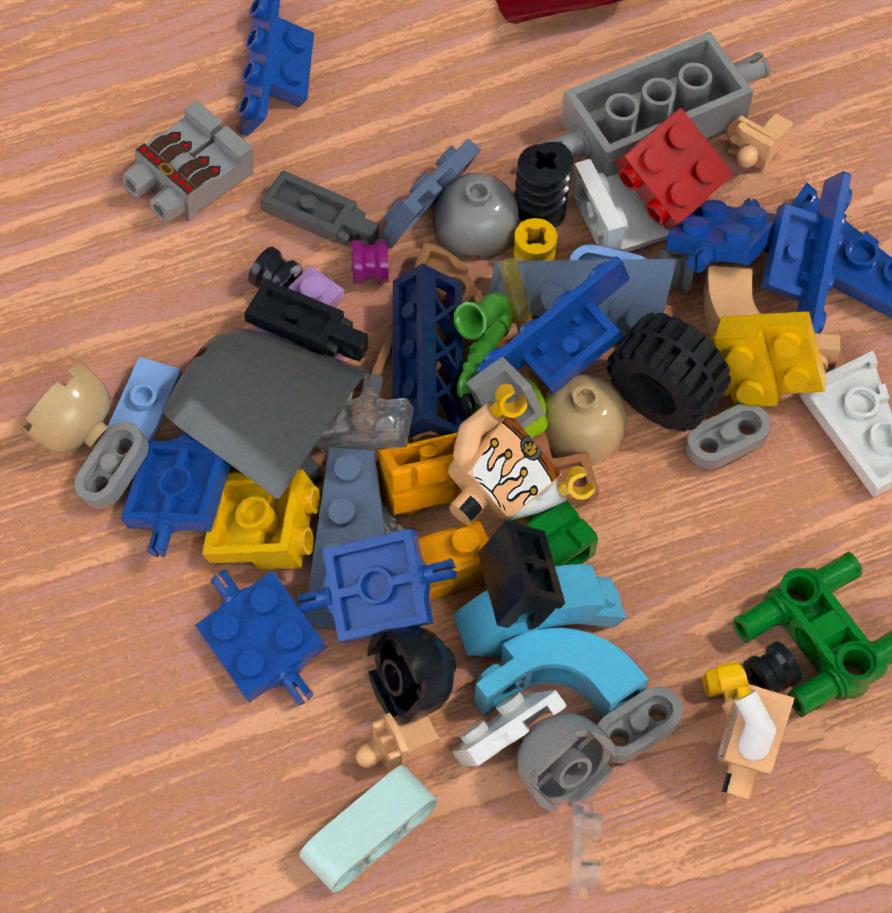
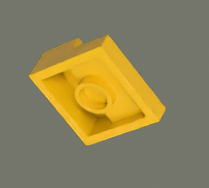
[710,311,827,406]
[202,469,321,570]

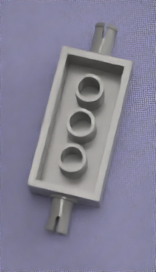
[540,31,770,177]

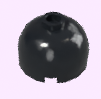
[367,626,456,724]

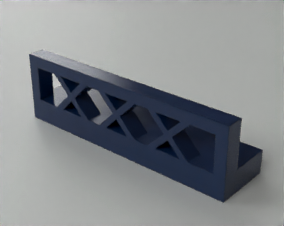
[392,263,463,441]

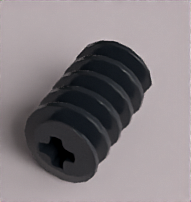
[514,142,573,227]

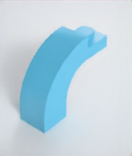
[453,564,626,658]
[474,628,648,718]

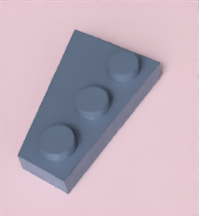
[379,138,481,248]

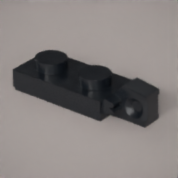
[244,280,369,362]

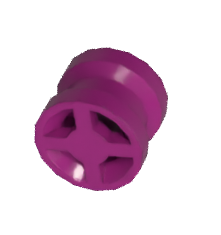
[351,239,389,284]

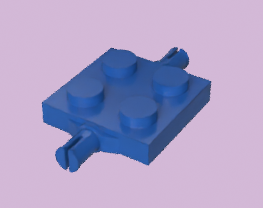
[667,198,776,273]
[121,431,231,557]
[298,528,457,643]
[195,570,327,706]

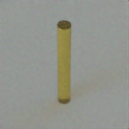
[499,257,545,389]

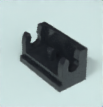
[478,520,565,630]

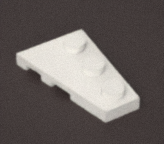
[798,350,892,498]

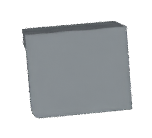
[466,356,545,429]

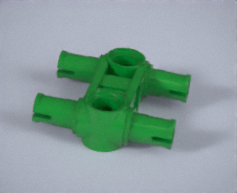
[733,552,892,717]

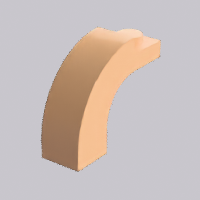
[703,266,840,373]

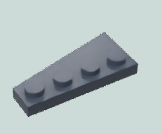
[488,259,677,337]
[305,447,386,630]

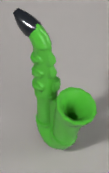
[454,292,514,418]

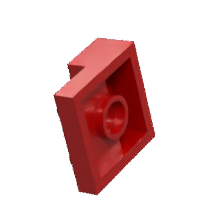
[613,108,734,230]

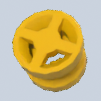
[512,218,558,261]

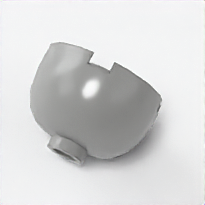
[434,173,519,260]
[517,713,616,811]

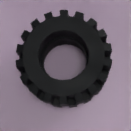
[607,312,731,432]

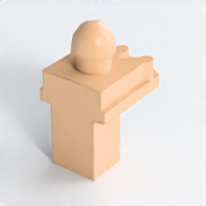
[727,113,794,171]
[356,713,439,773]

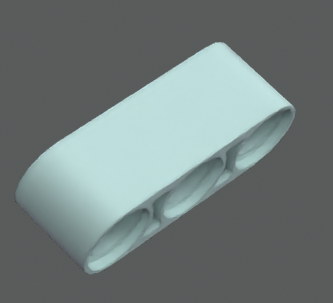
[299,765,438,893]

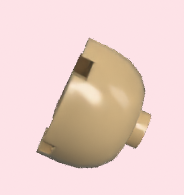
[21,362,110,453]
[543,374,627,465]

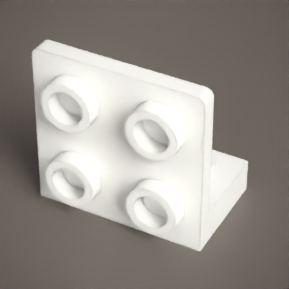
[570,159,677,252]

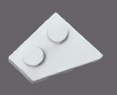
[451,690,567,767]

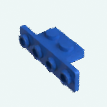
[238,0,314,136]
[760,171,852,334]
[477,256,629,395]

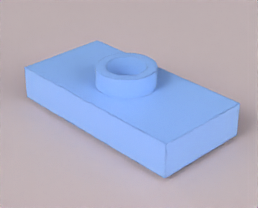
[108,357,182,441]

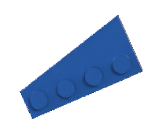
[764,182,892,318]

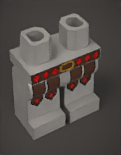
[123,100,253,223]

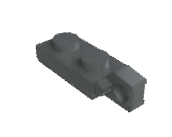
[261,170,380,246]

